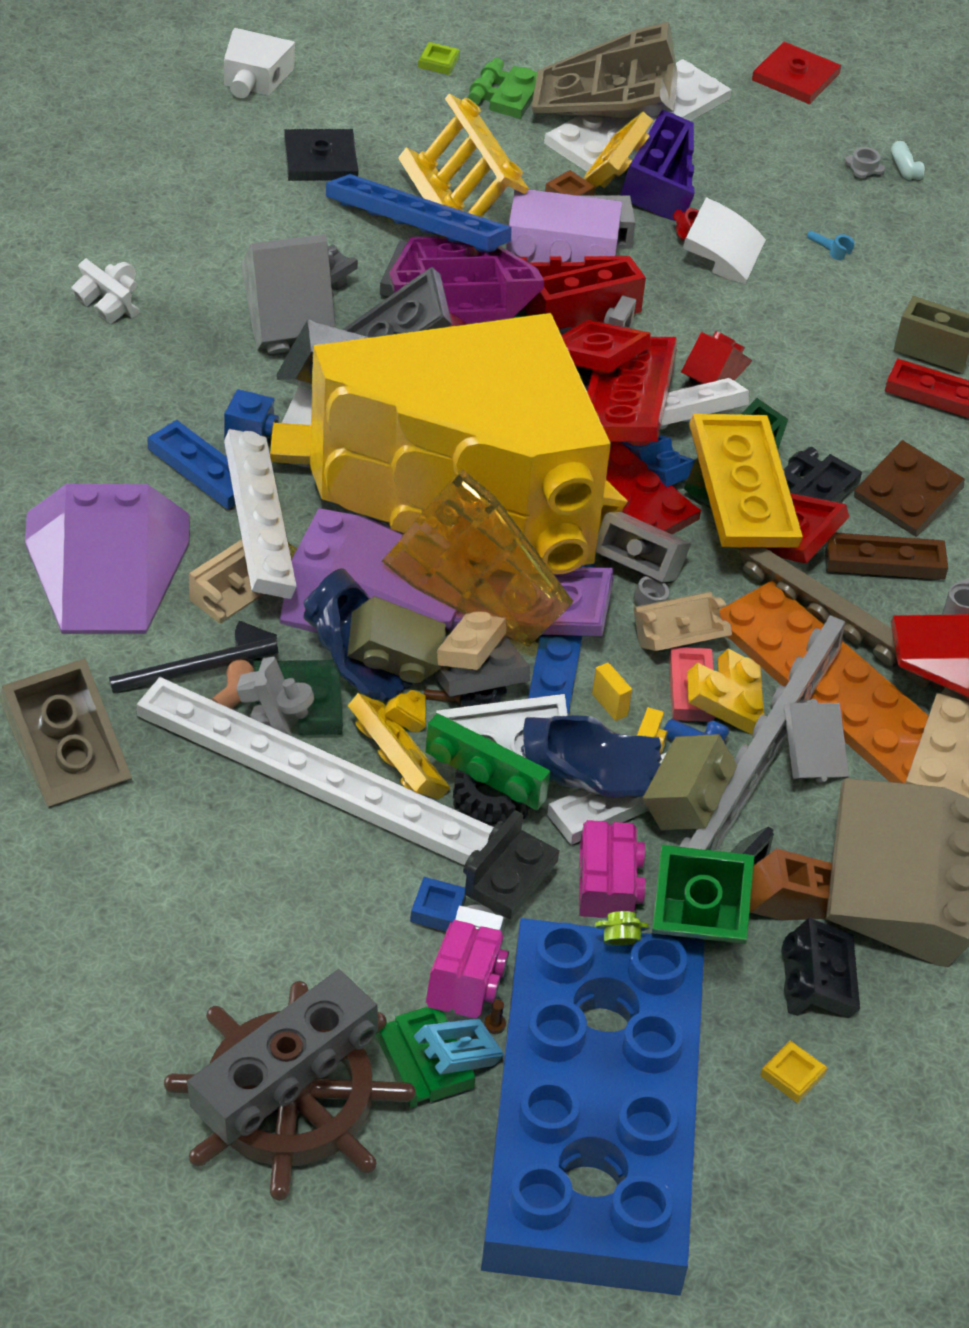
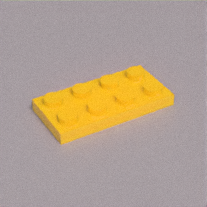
[689,414,803,548]

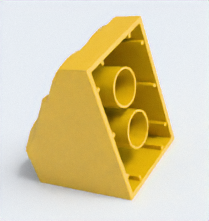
[310,313,611,575]

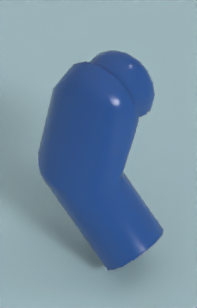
[664,719,729,745]

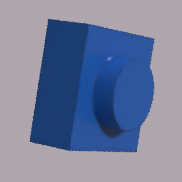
[410,877,466,932]

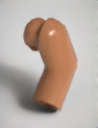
[211,660,255,709]

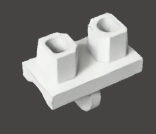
[71,258,141,324]

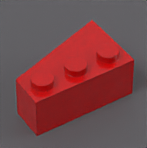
[519,256,646,329]

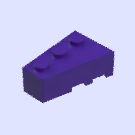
[619,109,695,221]

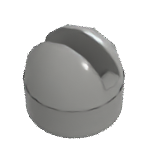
[633,576,669,606]

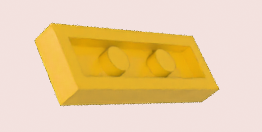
[347,693,451,799]

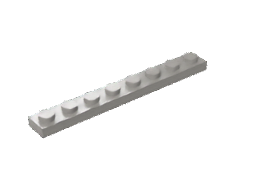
[679,615,845,851]

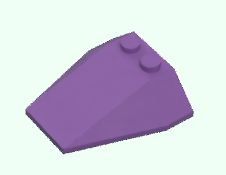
[25,484,189,634]
[280,508,476,633]

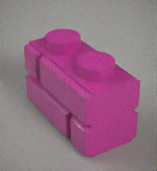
[579,820,645,918]
[426,919,509,1019]

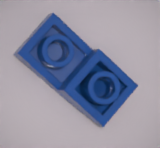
[621,434,695,487]

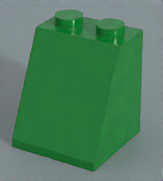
[652,845,754,944]

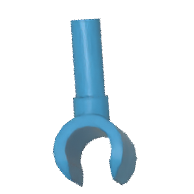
[807,230,855,260]

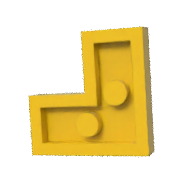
[687,649,764,734]

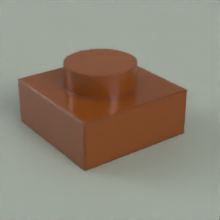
[545,170,595,196]

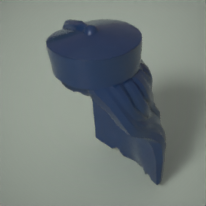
[303,568,412,702]
[521,715,662,798]

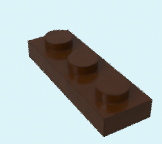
[824,533,948,580]

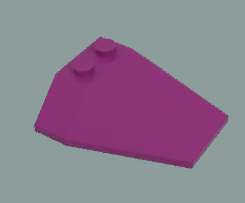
[389,236,544,324]

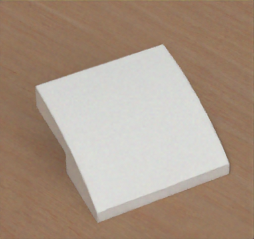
[682,197,766,284]

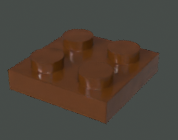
[854,440,965,537]

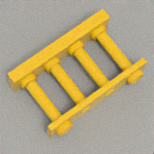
[398,94,529,217]

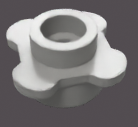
[845,147,885,178]

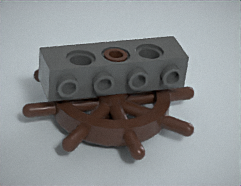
[164,968,416,1201]

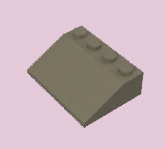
[826,778,969,967]

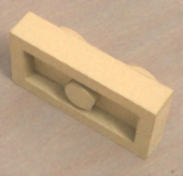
[437,612,506,670]

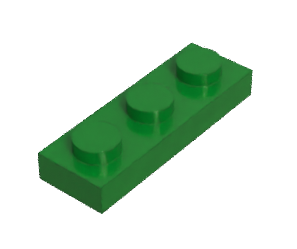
[425,713,550,810]

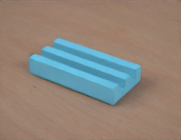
[414,1018,504,1074]

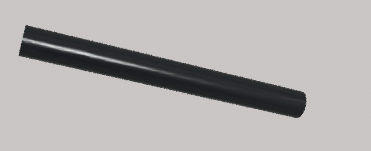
[109,637,279,694]

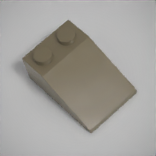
[0,658,132,808]

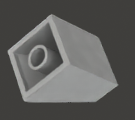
[241,234,335,355]

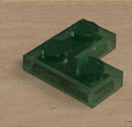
[254,660,343,735]

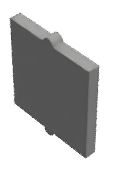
[784,699,849,783]

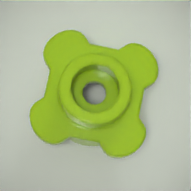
[595,911,649,946]

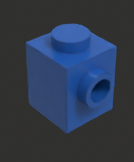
[224,389,279,447]

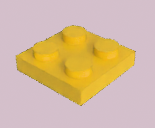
[583,112,654,188]

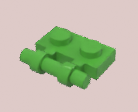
[468,58,538,119]

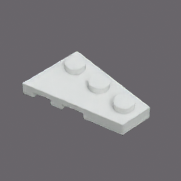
[436,694,568,756]

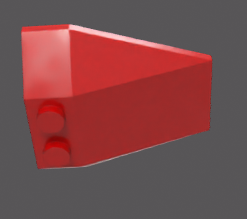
[891,614,969,697]

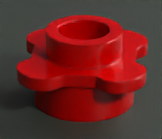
[673,208,699,241]

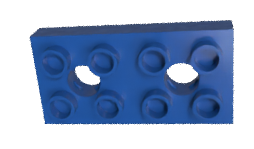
[481,918,705,1296]

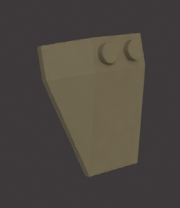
[531,22,678,119]

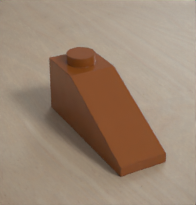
[750,848,832,920]

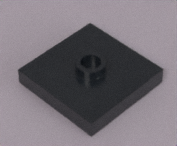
[284,129,359,181]

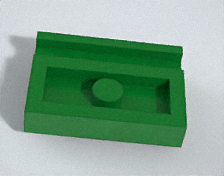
[376,1006,476,1108]

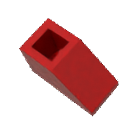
[681,331,752,384]

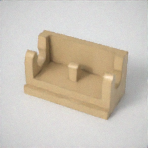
[189,539,265,624]
[633,592,732,651]

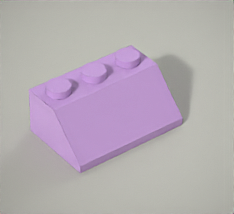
[506,190,622,262]

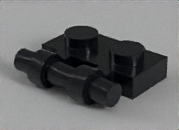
[783,447,862,503]

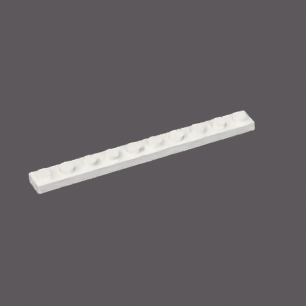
[136,677,494,865]

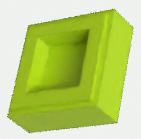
[418,42,460,75]

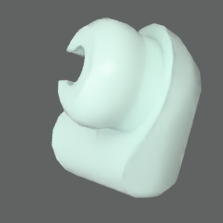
[891,141,925,181]

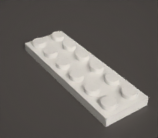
[544,59,732,171]

